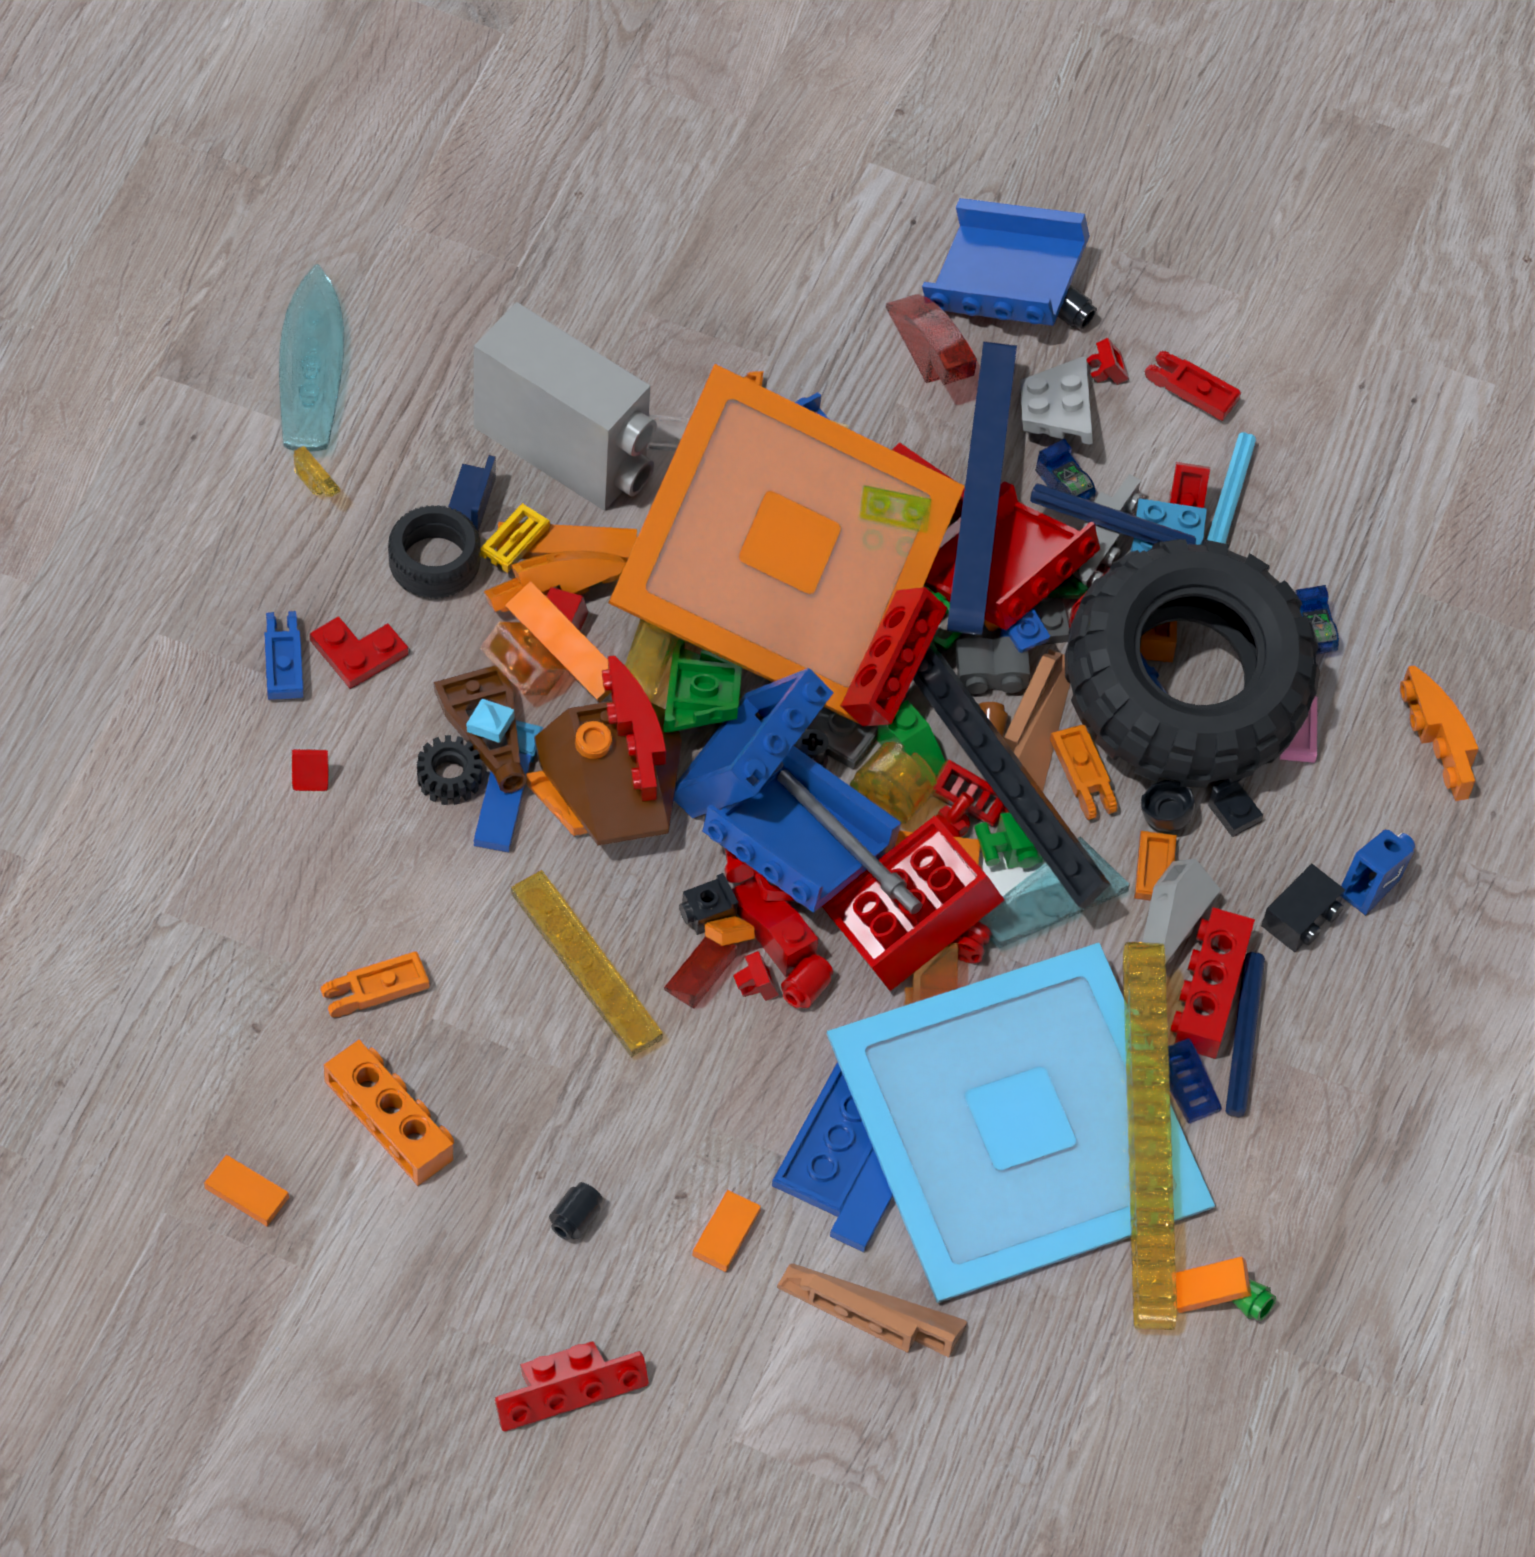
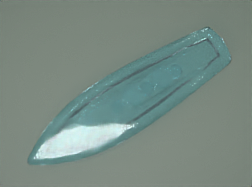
[279,264,345,452]

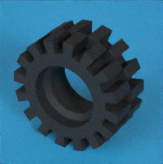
[417,735,482,805]

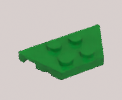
[663,638,742,732]

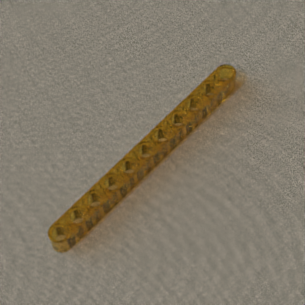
[1123,942,1177,1330]

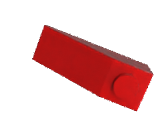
[732,876,819,977]

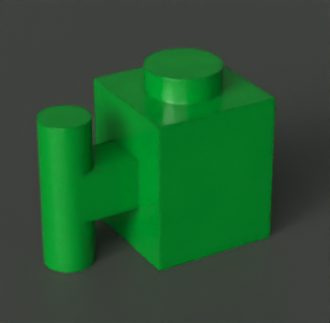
[974,812,1043,869]

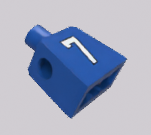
[1341,829,1415,916]

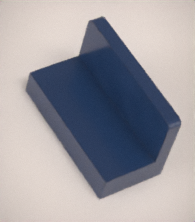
[448,455,496,532]

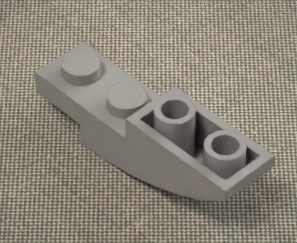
[1074,474,1142,588]

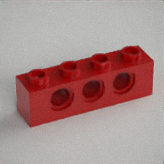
[840,587,947,726]
[1170,907,1255,1059]

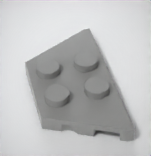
[1020,357,1093,444]

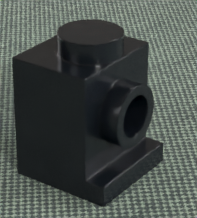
[679,873,738,935]

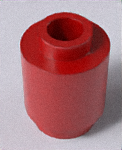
[781,954,834,1008]

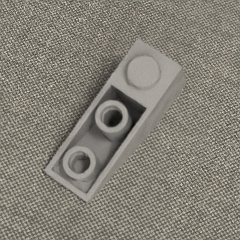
[1138,859,1221,969]

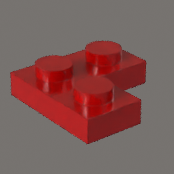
[309,616,408,689]

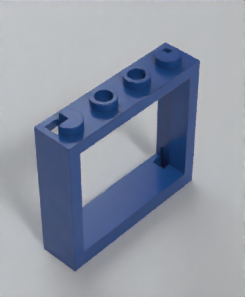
[674,668,834,818]

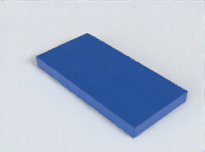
[772,1062,874,1217]

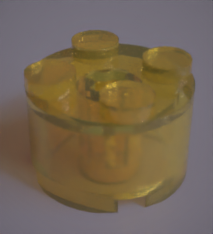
[850,742,937,824]

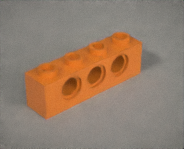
[324,1039,454,1186]

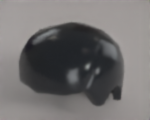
[1141,780,1195,832]

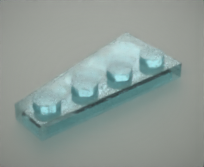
[979,836,1130,949]

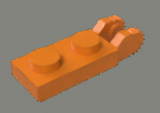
[1050,724,1118,820]
[320,951,430,1018]

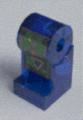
[1035,439,1096,501]
[1295,585,1339,655]

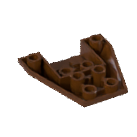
[534,701,682,846]

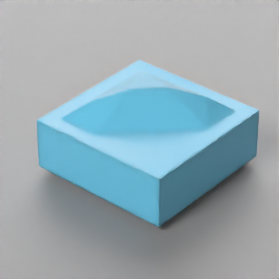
[466,699,515,743]

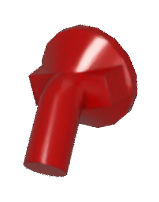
[936,792,974,838]

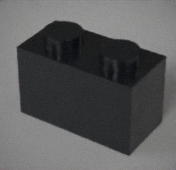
[1261,863,1346,953]

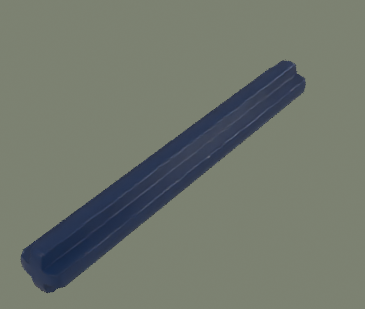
[1030,483,1197,544]
[1225,952,1265,1118]

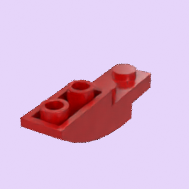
[602,655,666,801]

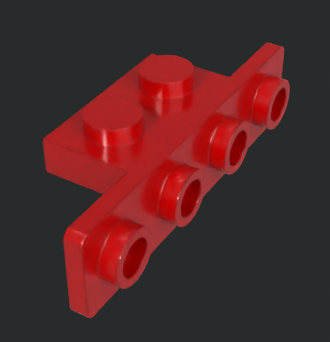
[495,1341,649,1431]

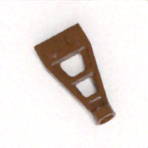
[434,664,527,793]

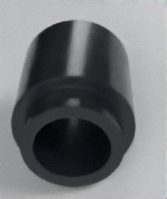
[1057,284,1097,330]
[549,1182,603,1240]

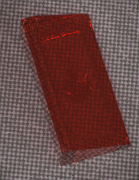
[664,936,737,1009]

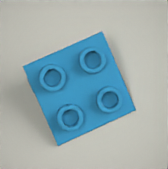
[1131,498,1207,552]

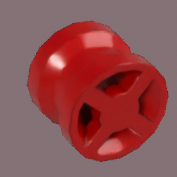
[948,921,992,964]

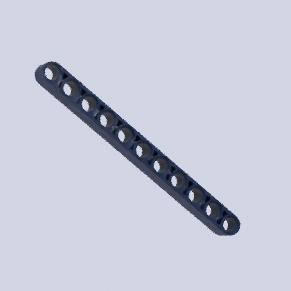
[947,341,1017,635]

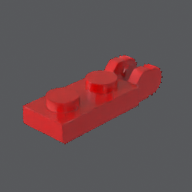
[1144,350,1241,421]

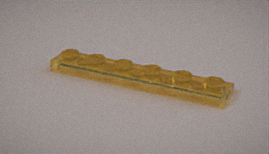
[511,870,663,1058]

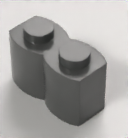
[955,637,1030,694]

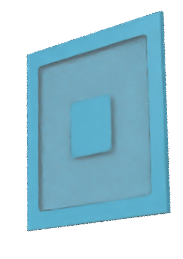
[826,943,1215,1303]

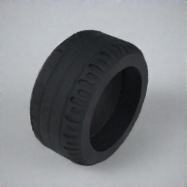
[388,505,481,599]

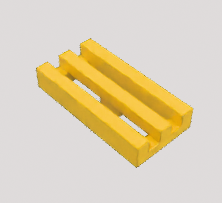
[480,503,550,573]

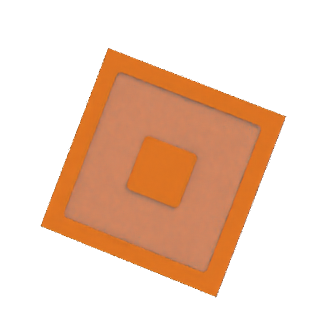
[608,364,965,723]

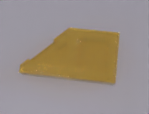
[293,446,340,497]

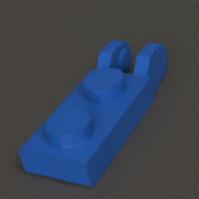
[264,611,304,700]

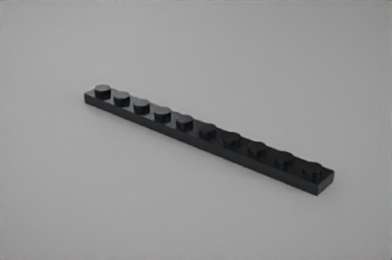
[913,641,1110,909]

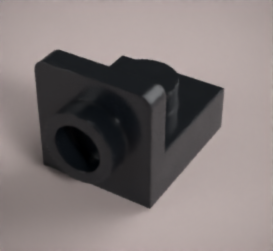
[1208,778,1263,837]

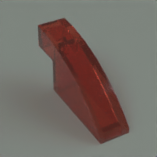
[886,294,977,385]

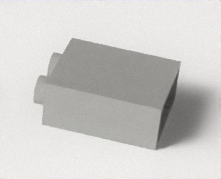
[474,302,657,511]

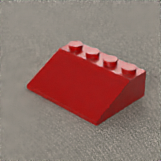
[822,815,1005,991]

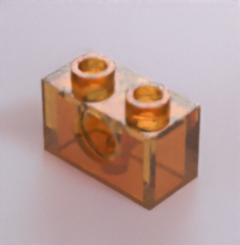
[480,621,567,695]

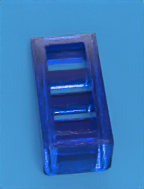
[1155,1038,1222,1124]

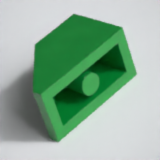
[876,700,945,789]

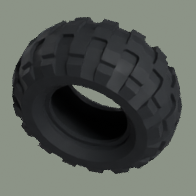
[1064,539,1320,787]

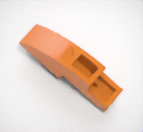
[484,551,626,612]
[1400,665,1479,801]

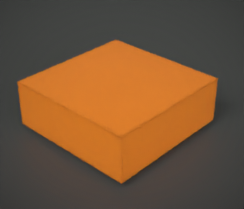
[705,916,755,946]

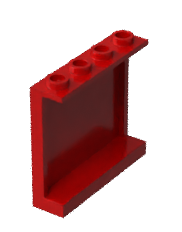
[924,481,1101,630]

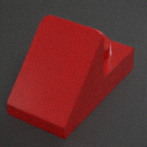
[1168,462,1210,508]

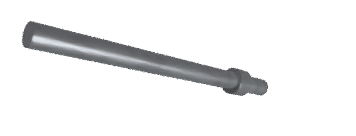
[777,770,922,914]

